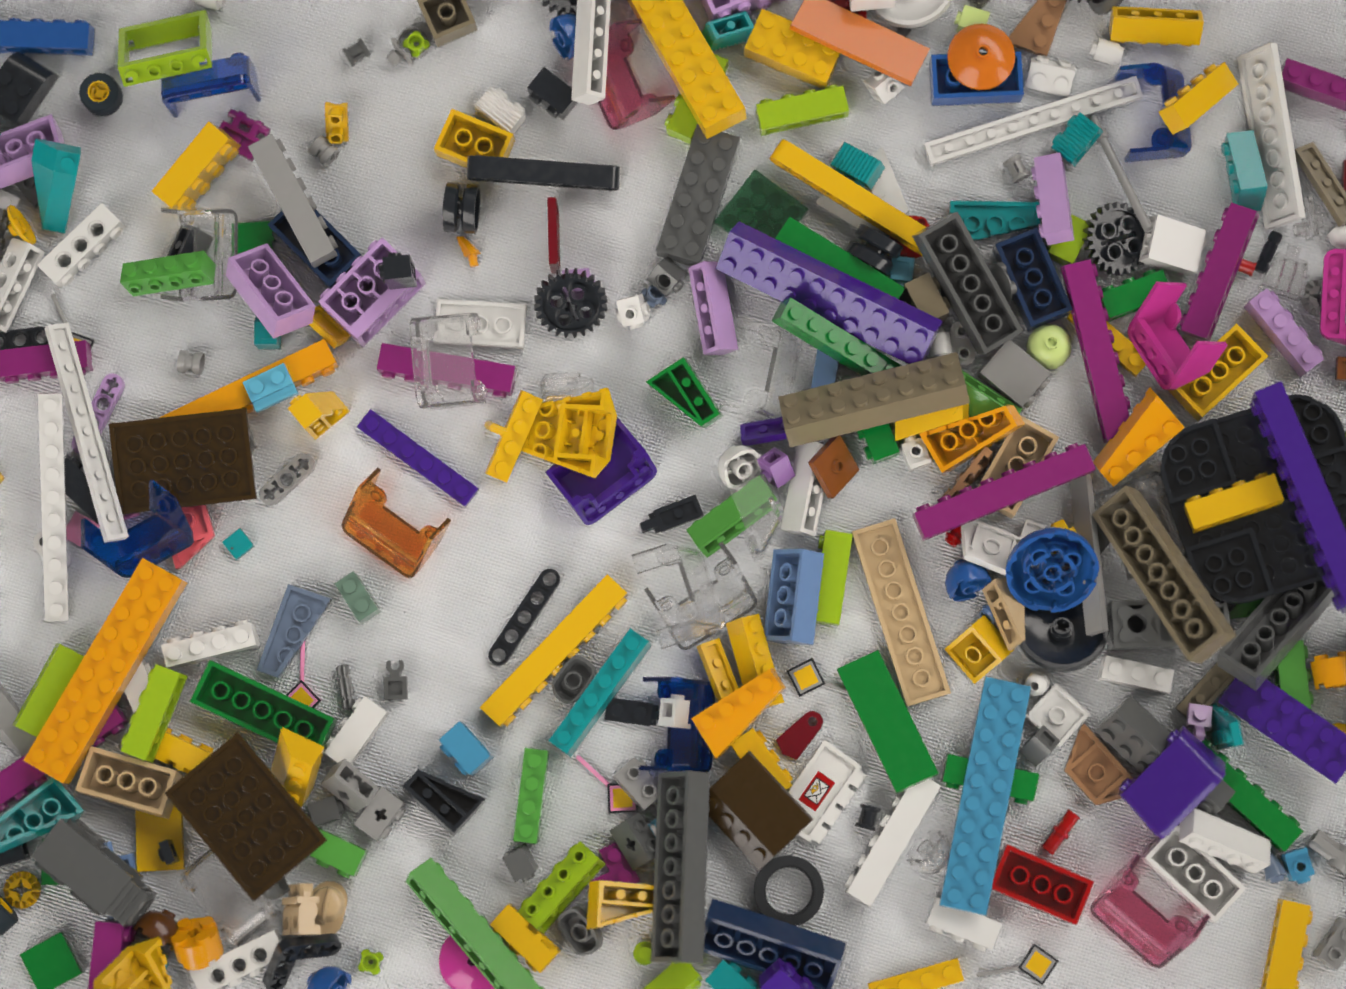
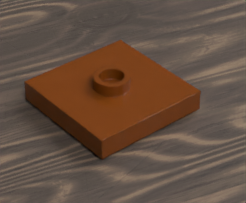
[808,435,859,498]

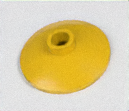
[7,205,36,245]

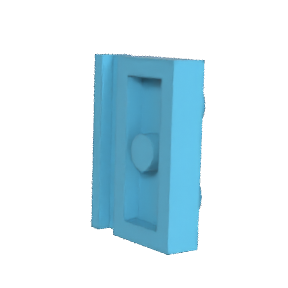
[243,363,299,413]

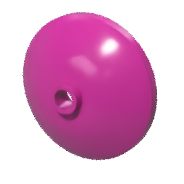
[439,936,506,989]

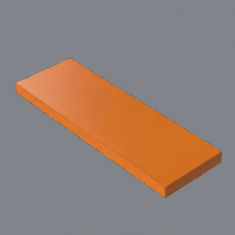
[789,0,930,86]

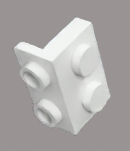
[1025,55,1075,97]

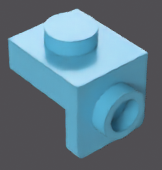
[890,256,915,287]

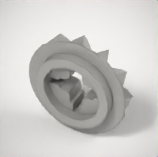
[1300,279,1322,316]

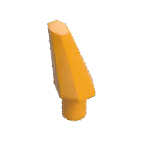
[456,236,481,267]

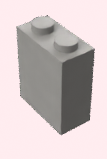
[977,340,1051,408]

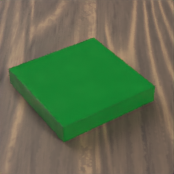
[20,932,83,989]

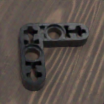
[262,933,342,989]

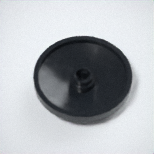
[1019,602,1109,672]

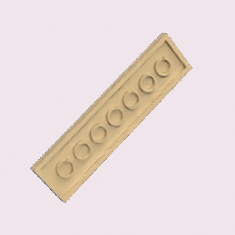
[851,518,951,707]

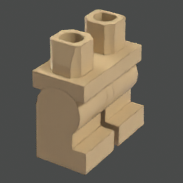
[282,883,321,936]

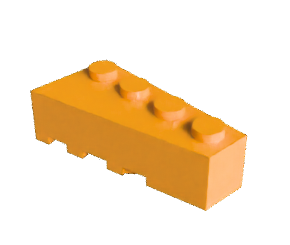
[1093,387,1185,487]
[919,405,1025,473]
[691,668,785,758]

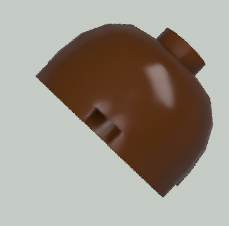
[133,909,178,952]

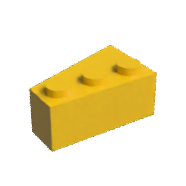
[895,396,969,441]
[490,903,561,973]

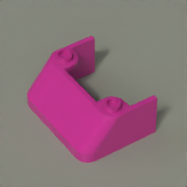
[1320,249,1346,345]
[1128,281,1227,390]

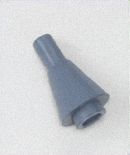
[1264,847,1288,884]

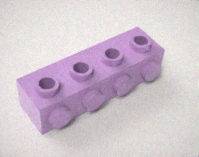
[1031,152,1075,245]
[688,261,738,355]
[1244,288,1324,378]

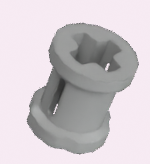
[1003,154,1031,184]

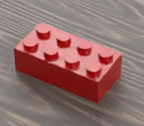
[992,844,1094,925]

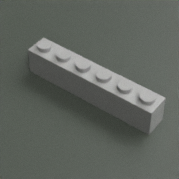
[248,134,338,268]

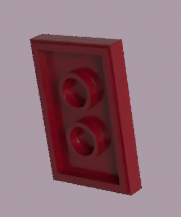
[547,197,561,274]

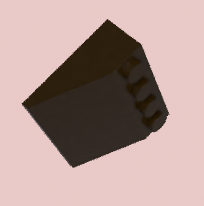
[708,751,813,870]

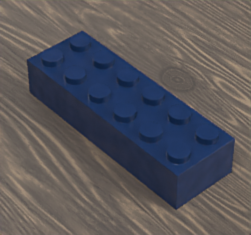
[704,898,846,989]

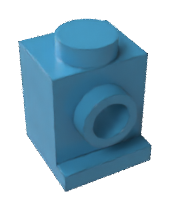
[1280,847,1315,884]

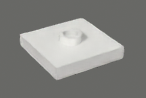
[1025,682,1091,748]

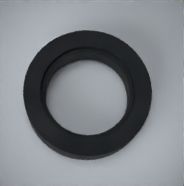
[754,856,824,926]

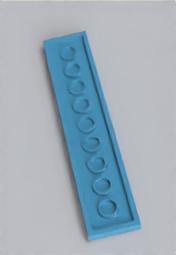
[939,677,1031,916]

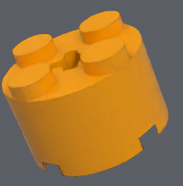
[1310,651,1346,690]
[171,916,223,970]

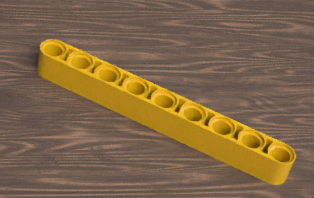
[769,139,926,257]

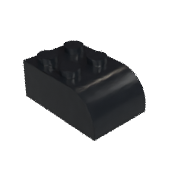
[0,51,59,127]

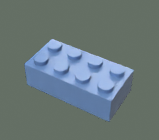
[764,549,824,645]

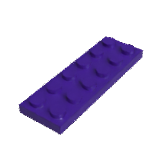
[1218,678,1346,784]

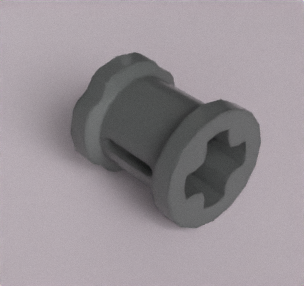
[342,38,371,67]

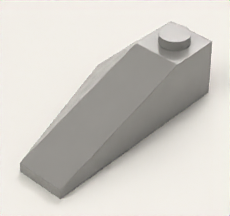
[0,682,37,756]

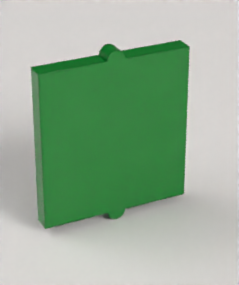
[231,221,275,256]

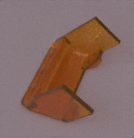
[341,468,451,578]

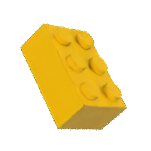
[434,109,515,168]

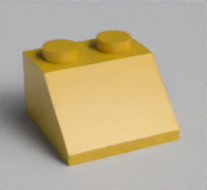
[944,615,1015,684]

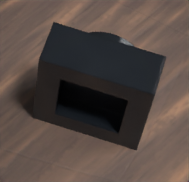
[158,839,180,865]

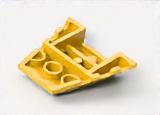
[521,388,617,478]
[93,937,172,989]

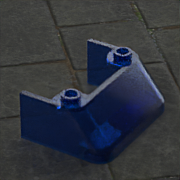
[161,53,261,118]
[1114,63,1192,163]
[81,480,194,578]
[639,677,715,773]

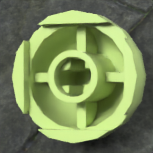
[1026,324,1072,370]

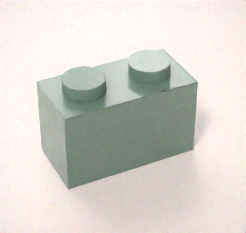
[334,571,381,624]

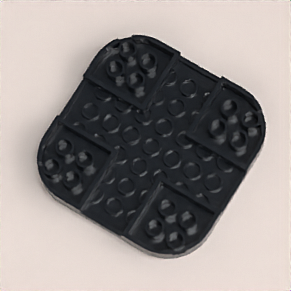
[1160,395,1346,604]

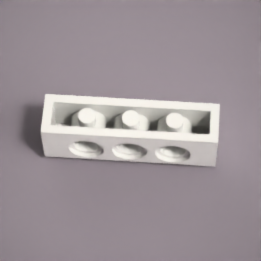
[37,203,125,288]
[0,238,45,333]
[189,929,286,989]

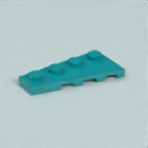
[949,201,1040,241]
[1210,703,1244,750]

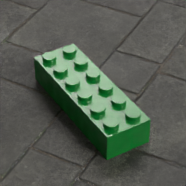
[189,660,338,747]

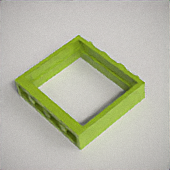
[117,10,213,87]

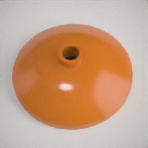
[947,24,1015,90]

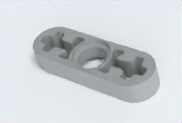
[259,454,315,506]

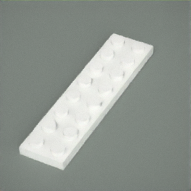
[1237,43,1306,230]

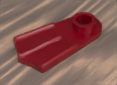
[776,711,823,760]

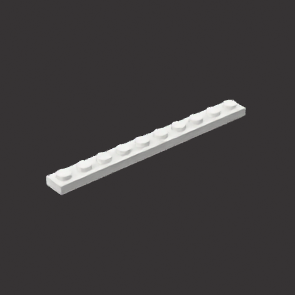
[924,76,1144,166]
[45,323,129,543]
[38,393,69,622]

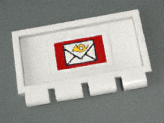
[788,740,867,844]

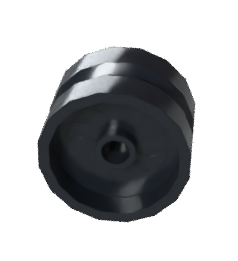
[442,182,480,234]
[845,224,904,275]

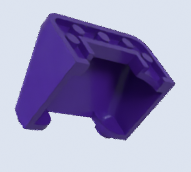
[545,417,657,525]
[1119,726,1226,840]

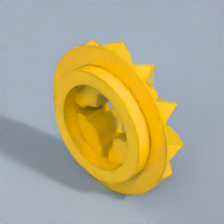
[3,871,41,909]

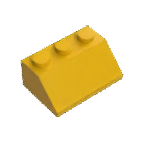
[271,728,325,808]

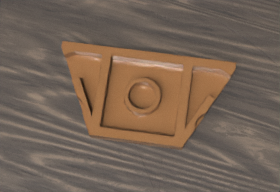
[1063,723,1133,805]

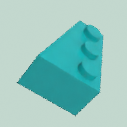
[1221,130,1268,211]

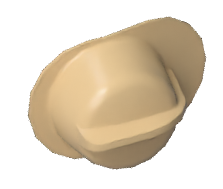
[313,881,348,934]

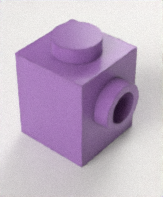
[757,447,795,488]

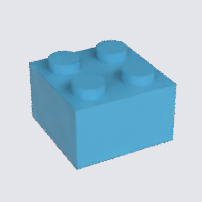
[439,721,494,776]

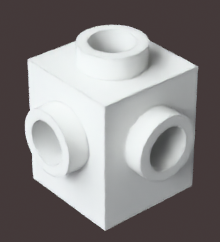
[864,70,904,105]
[616,293,650,329]

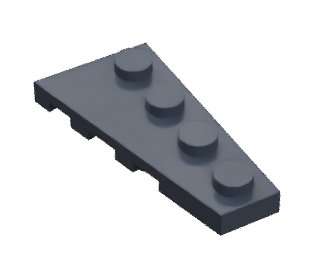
[257,584,332,678]

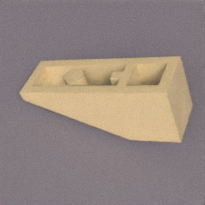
[982,578,1025,651]

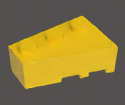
[288,391,350,440]
[586,880,654,929]

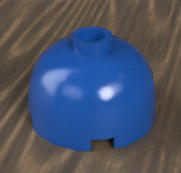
[549,14,576,60]
[945,559,992,602]
[307,966,352,989]

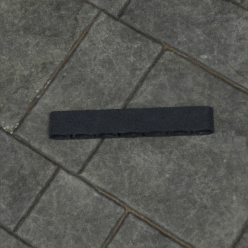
[467,155,620,191]

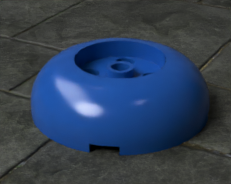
[1006,527,1099,613]

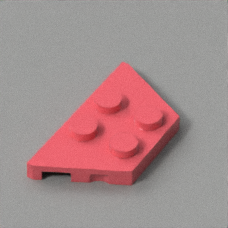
[159,505,215,569]

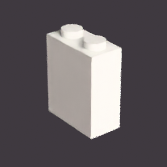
[1139,215,1206,276]

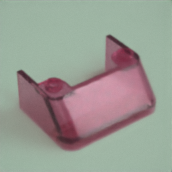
[598,19,676,130]
[1090,854,1210,968]

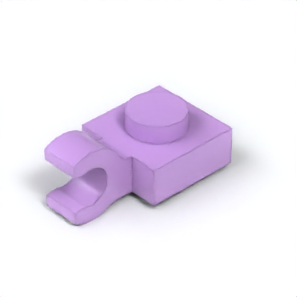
[1186,703,1212,742]

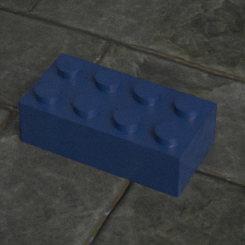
[267,209,363,289]
[992,227,1073,332]

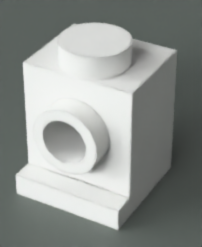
[900,435,932,473]
[658,694,691,729]

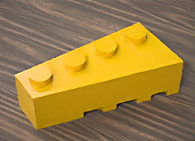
[155,727,214,773]

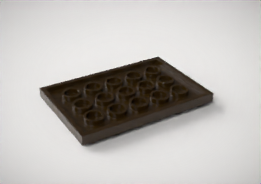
[108,408,257,514]
[165,732,328,902]

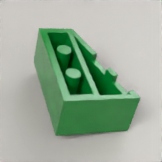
[646,357,723,428]

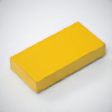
[309,305,351,349]

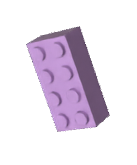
[0,114,65,189]
[226,243,315,339]

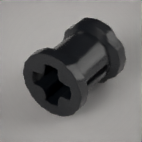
[855,804,881,831]

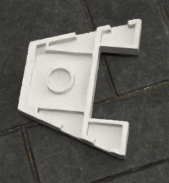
[815,147,909,234]
[961,519,1045,576]

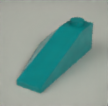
[31,138,81,233]

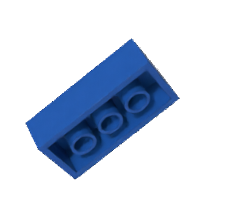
[929,51,1024,106]

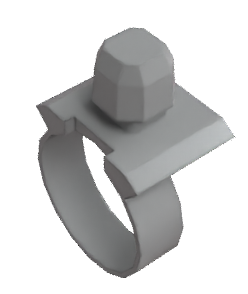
[386,27,429,66]

